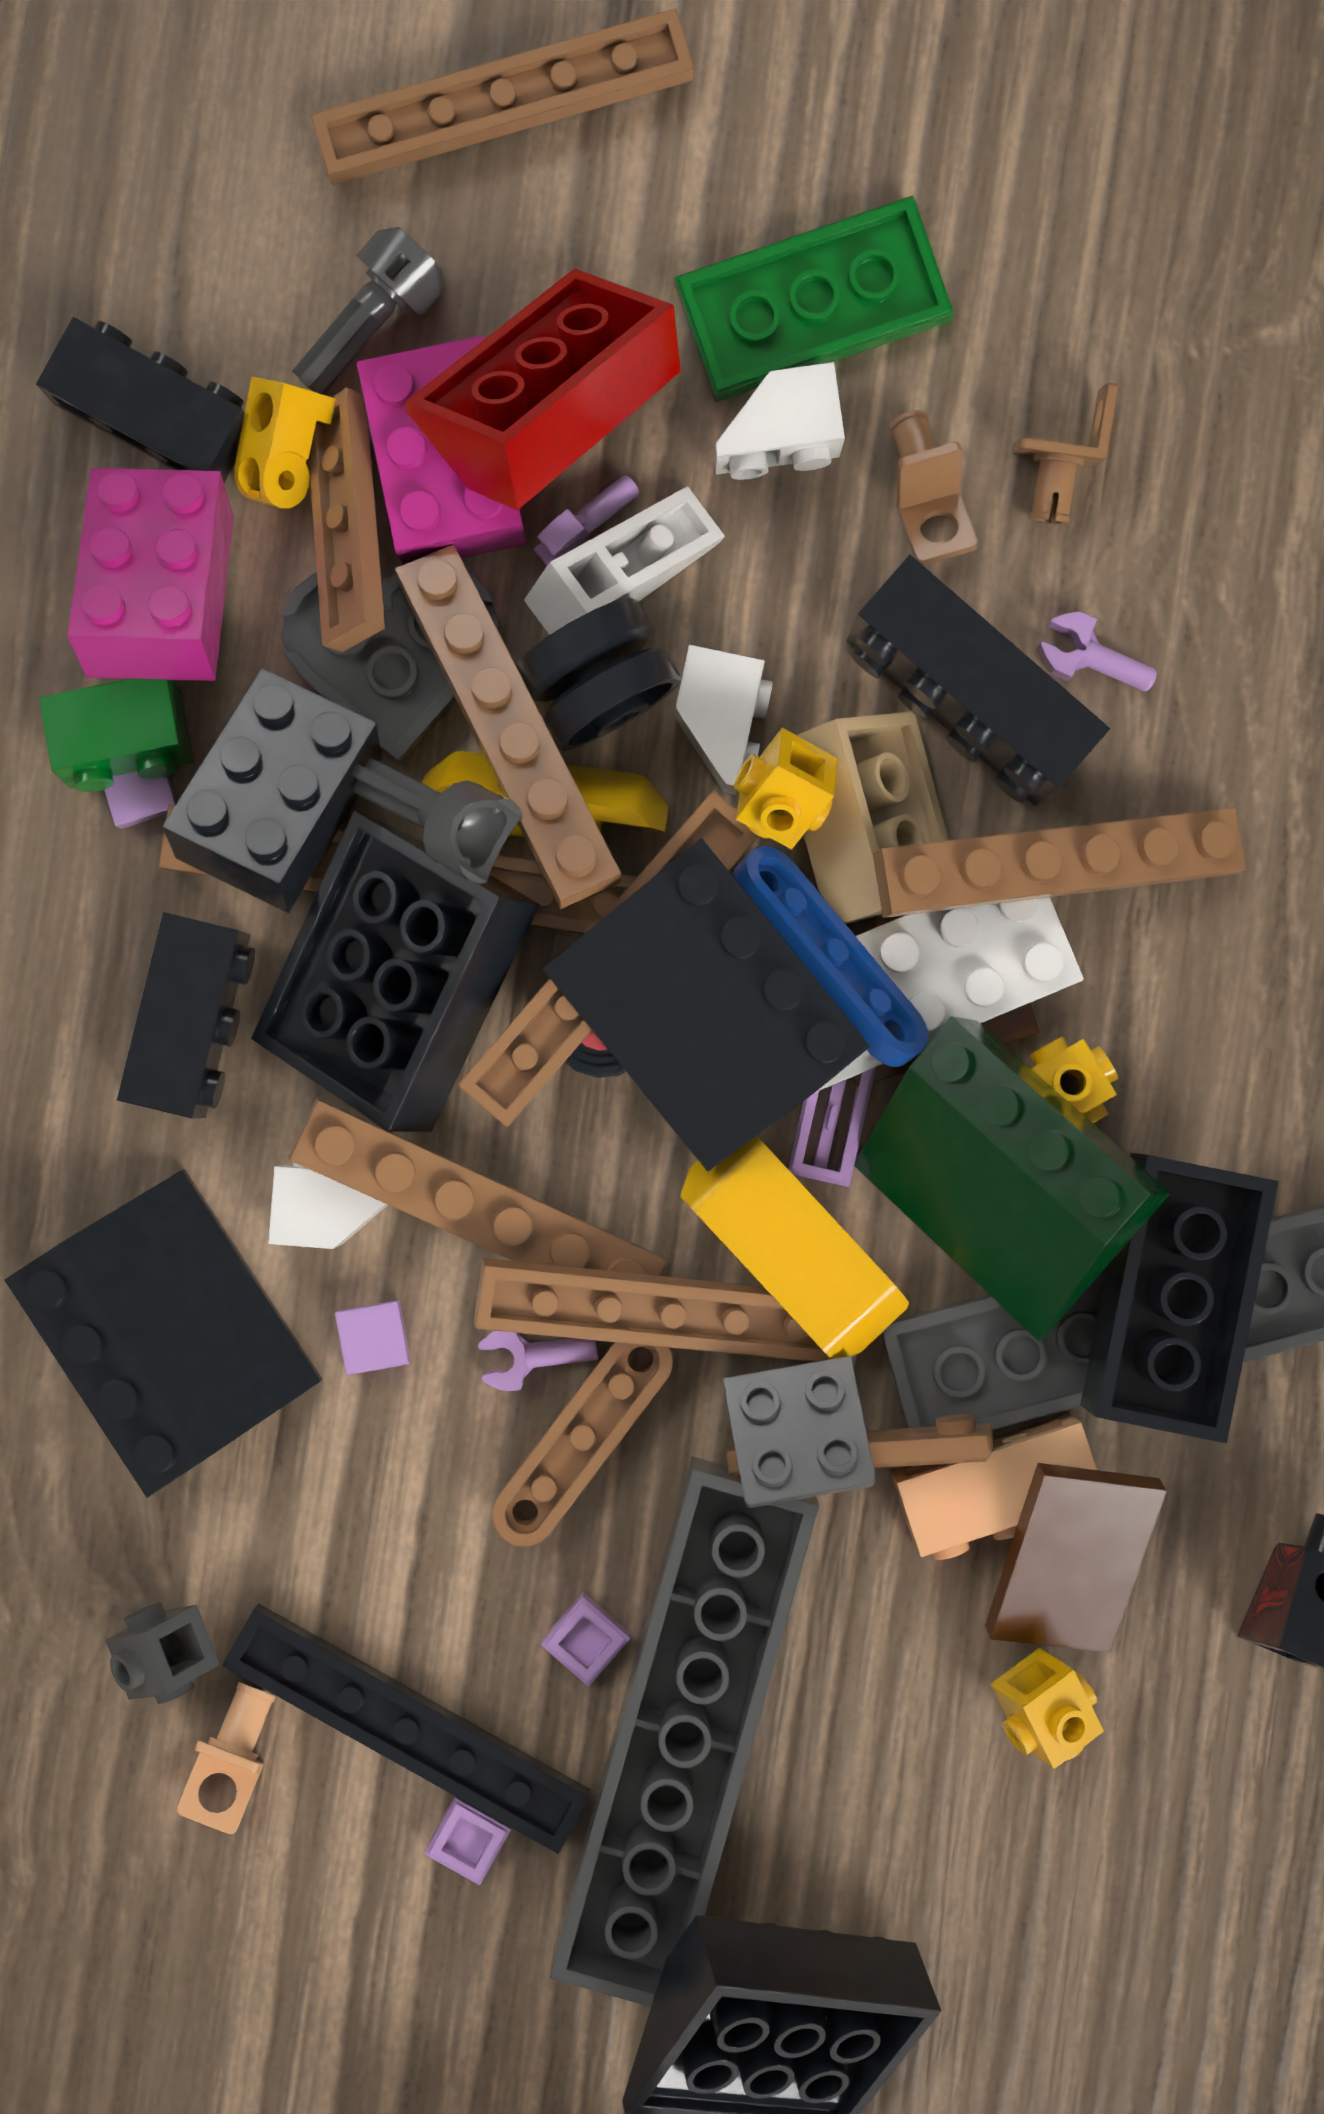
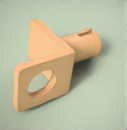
[177,1682,276,1834]

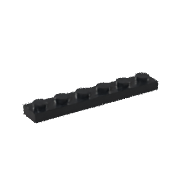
[222,1603,591,1854]

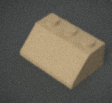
[797,712,949,924]

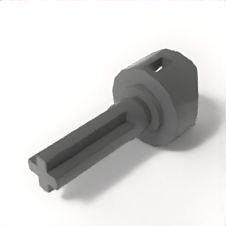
[292,227,442,395]
[351,758,522,884]

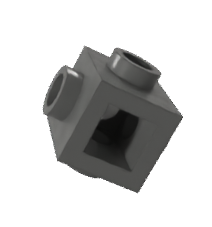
[105,1602,220,1704]

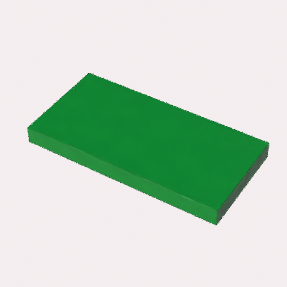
[674,195,954,403]

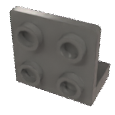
[723,1356,876,1508]

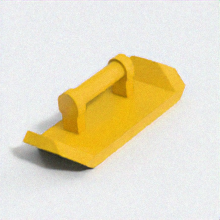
[421,751,669,837]
[680,1136,909,1359]

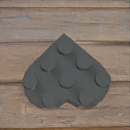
[281,571,500,765]

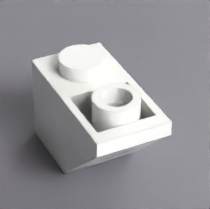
[714,362,845,480]
[675,645,773,795]
[268,1162,388,1249]

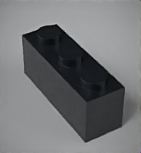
[36,317,245,483]
[117,912,255,1119]

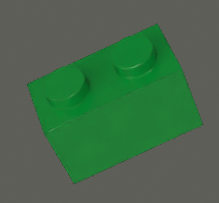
[39,679,194,792]

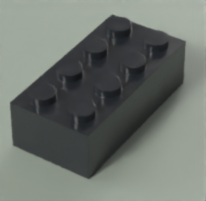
[846,554,1111,806]
[1080,1152,1279,1444]

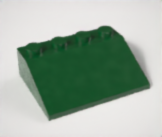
[854,1016,1170,1341]

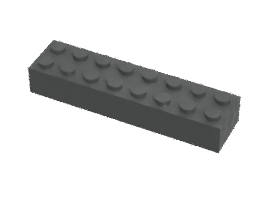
[550,1456,819,2007]

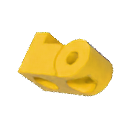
[234,376,336,509]

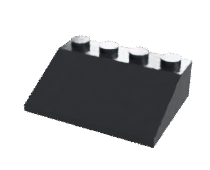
[251,810,540,1132]
[542,838,870,1172]
[4,1169,323,1498]
[622,1915,941,2114]

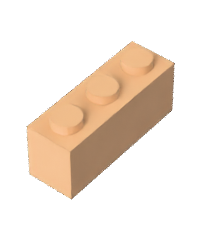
[890,1413,1097,1560]

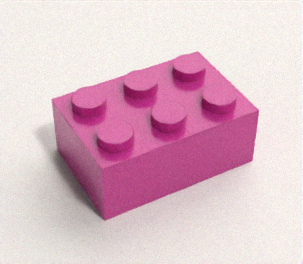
[356,336,527,565]
[67,468,234,681]

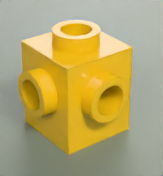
[734,728,837,850]
[1029,1036,1118,1123]
[990,1647,1104,1769]

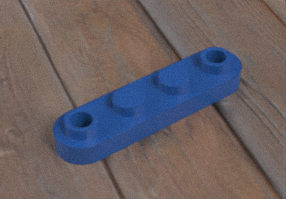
[733,846,929,1067]

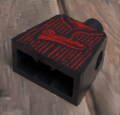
[1237,1513,1324,1670]

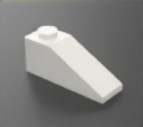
[524,486,725,635]

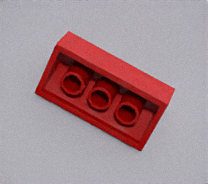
[405,268,681,511]

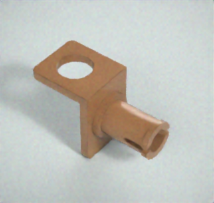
[1012,382,1118,525]
[889,410,978,565]

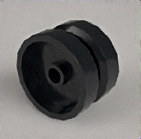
[515,597,682,751]

